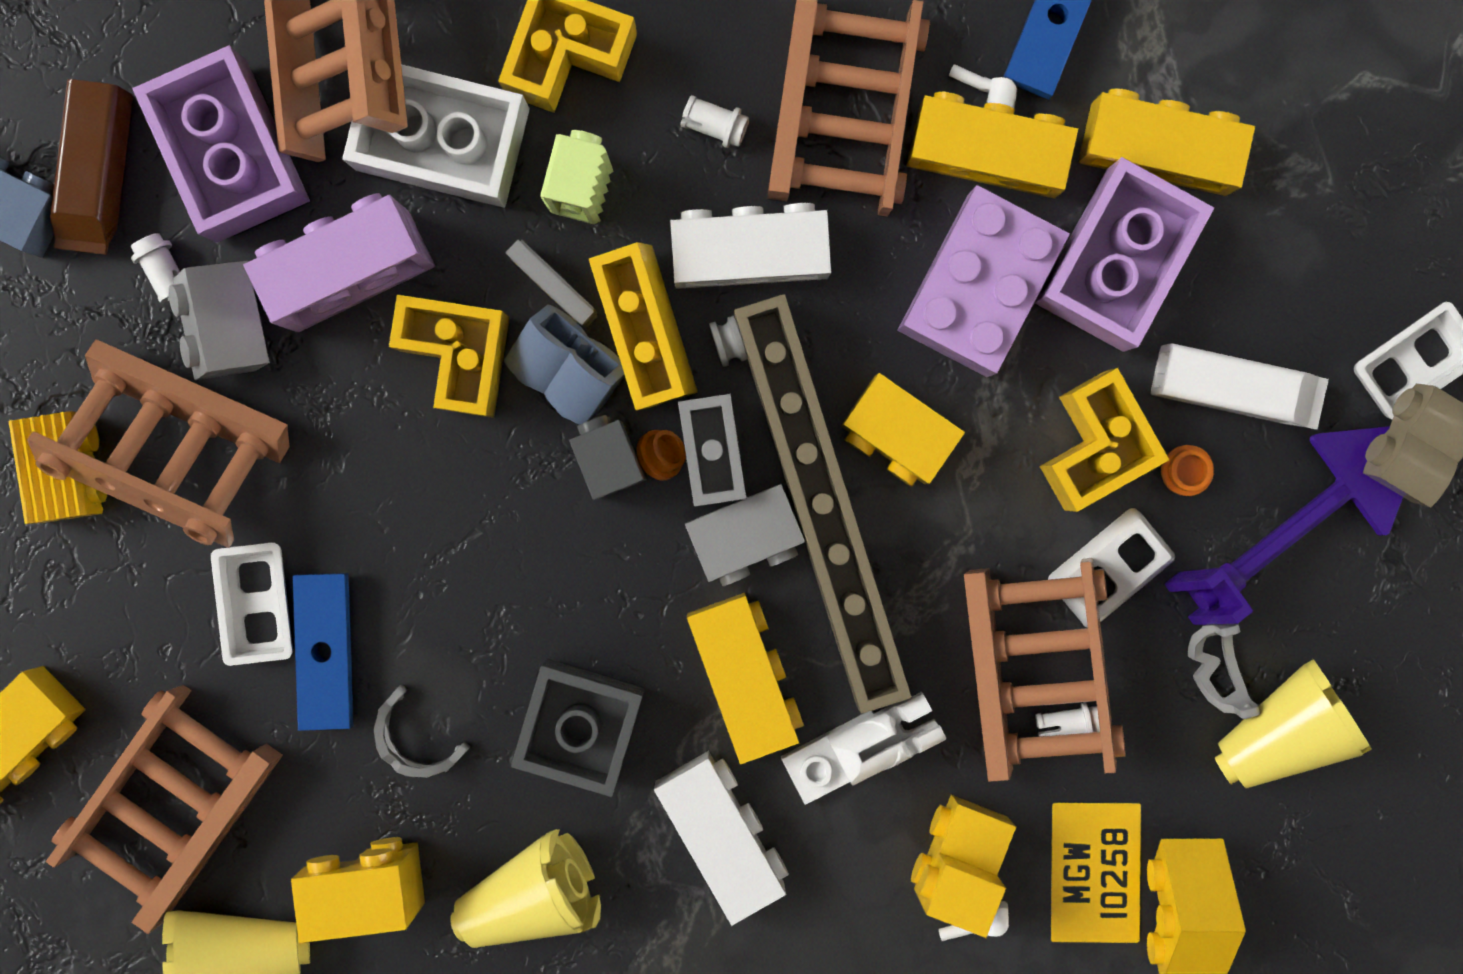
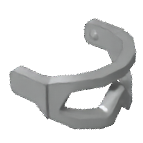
[1188,624,1260,719]
[374,684,471,778]

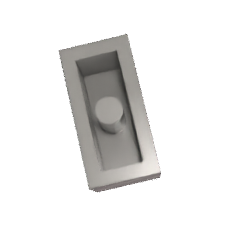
[169,261,270,380]
[678,394,746,506]
[685,484,805,586]

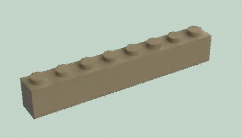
[734,294,912,714]

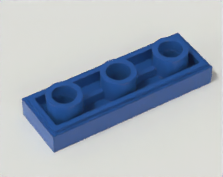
[1003,0,1091,100]
[293,573,354,731]

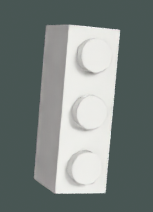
[670,203,831,289]
[654,750,789,926]

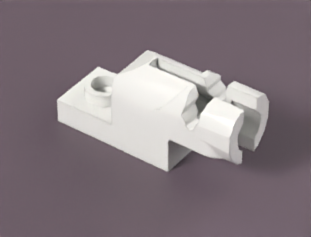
[781,692,946,805]

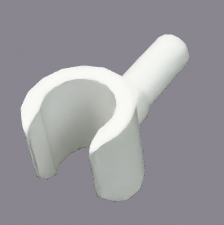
[949,64,1017,108]
[939,901,1009,941]

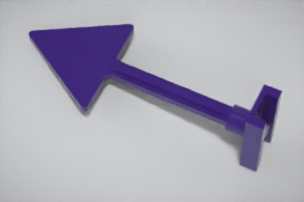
[1164,426,1403,625]

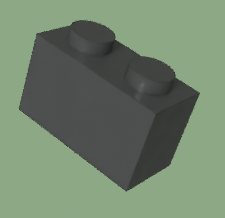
[569,415,648,500]

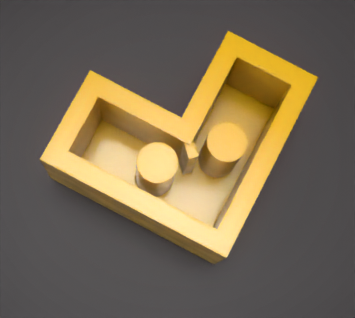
[498,0,637,113]
[389,295,510,418]
[1040,368,1169,512]
[911,795,1016,938]
[291,837,425,943]
[1147,839,1246,974]

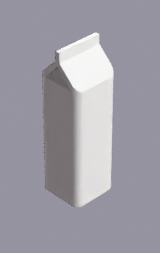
[1151,343,1329,429]

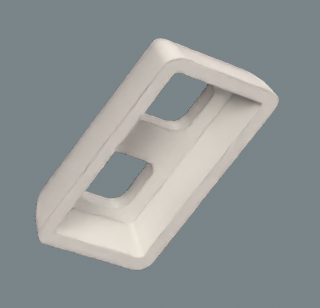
[1354,302,1463,419]
[1048,508,1175,628]
[211,543,293,666]

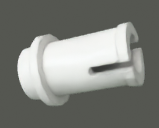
[681,95,749,148]
[131,233,180,303]
[1035,702,1100,736]

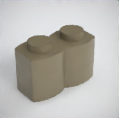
[1363,383,1463,508]

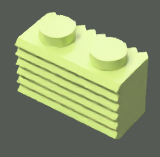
[540,130,614,225]

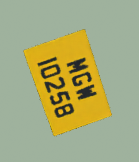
[1051,803,1141,943]

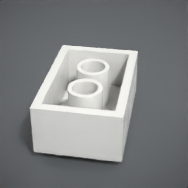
[342,64,530,208]

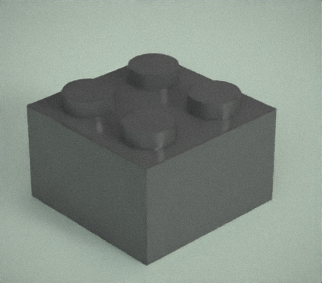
[511,659,645,797]

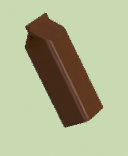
[50,79,133,255]

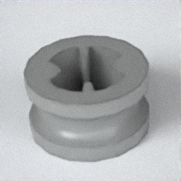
[709,316,747,367]

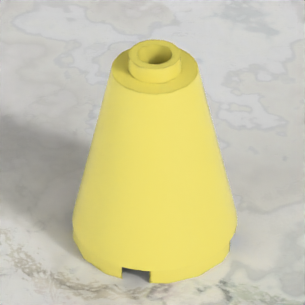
[1214,659,1372,789]
[451,829,601,948]
[162,910,310,974]

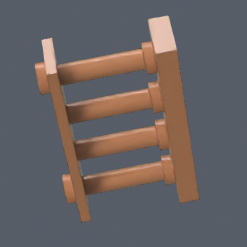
[264,0,408,162]
[767,0,930,217]
[27,339,290,548]
[964,558,1126,782]
[46,685,283,934]

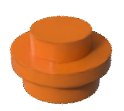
[637,430,686,481]
[1161,445,1214,496]

